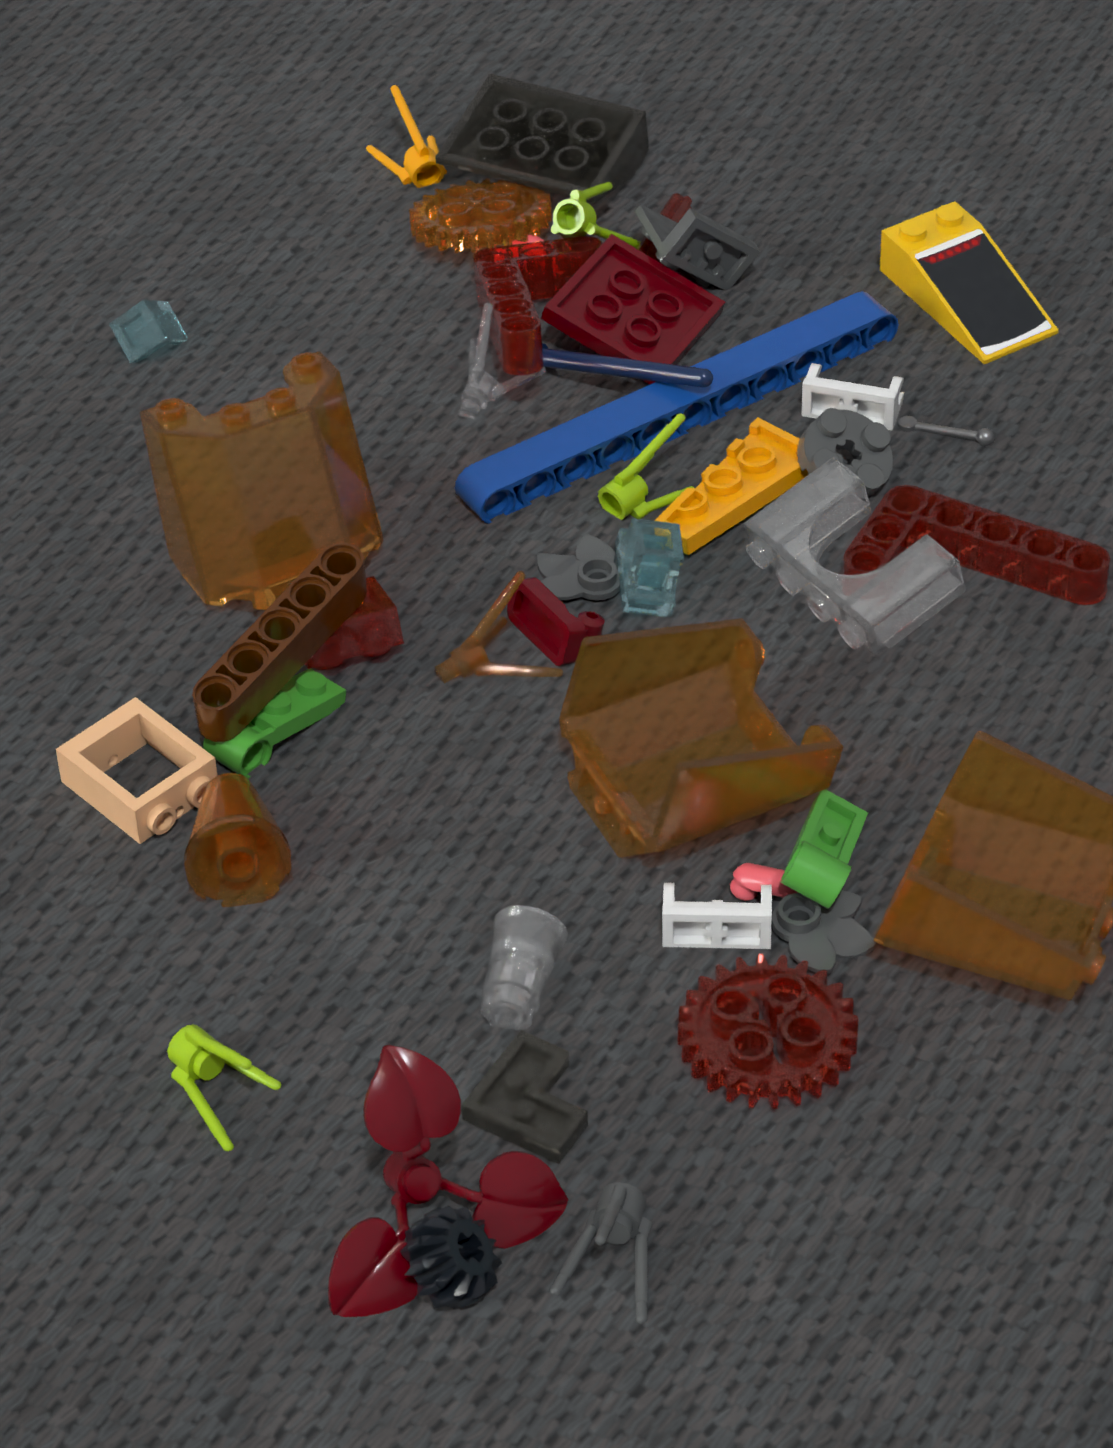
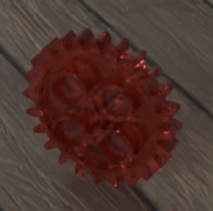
[678,954,859,1109]

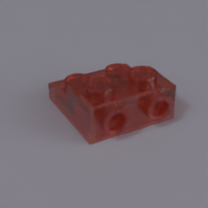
[305,576,404,670]

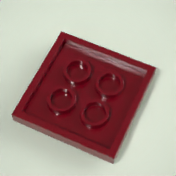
[541,234,725,385]

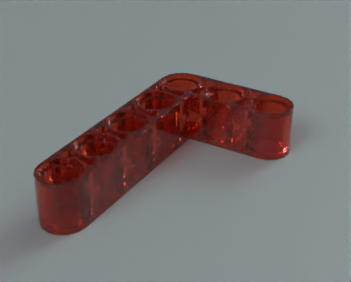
[473,236,602,375]
[842,485,1111,606]

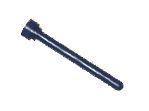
[509,336,713,387]

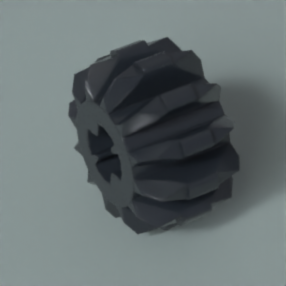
[400,1205,502,1310]

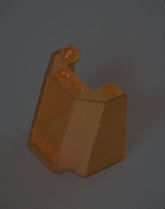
[140,351,383,610]
[559,618,844,858]
[873,731,1113,1001]

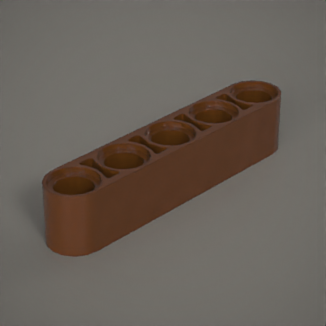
[192,543,367,742]

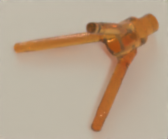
[434,571,563,684]

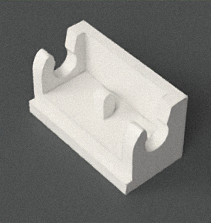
[802,363,904,431]
[662,883,772,949]

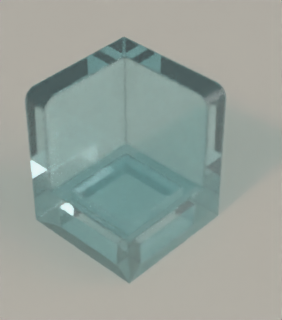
[109,300,188,363]

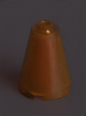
[184,773,292,907]

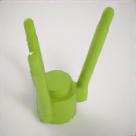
[551,182,646,250]
[598,413,695,520]
[167,1024,281,1151]

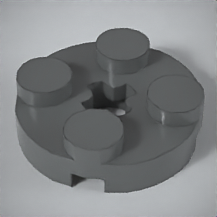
[797,408,893,503]

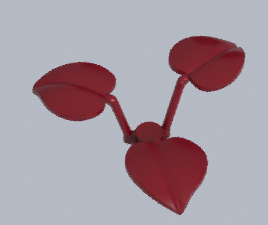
[328,1045,568,1317]

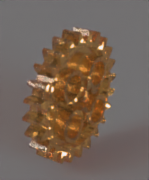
[409,178,553,253]

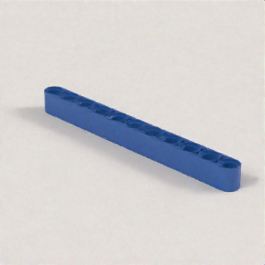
[455,291,899,524]

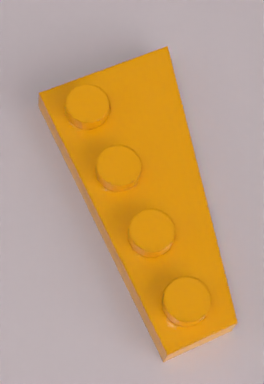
[654,417,810,555]

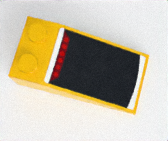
[880,201,1059,365]

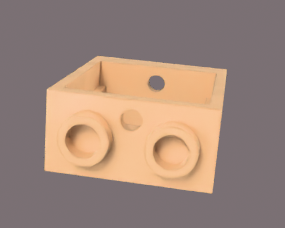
[56,697,219,844]

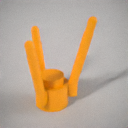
[366,85,447,188]

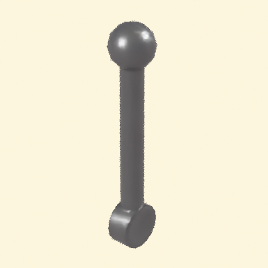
[898,416,994,446]

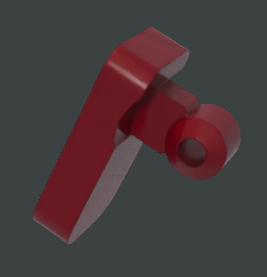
[507,577,605,666]

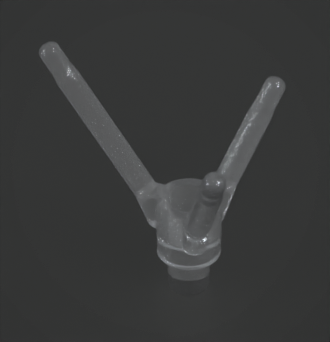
[458,303,546,420]

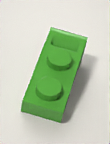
[203,668,346,779]
[780,787,868,909]

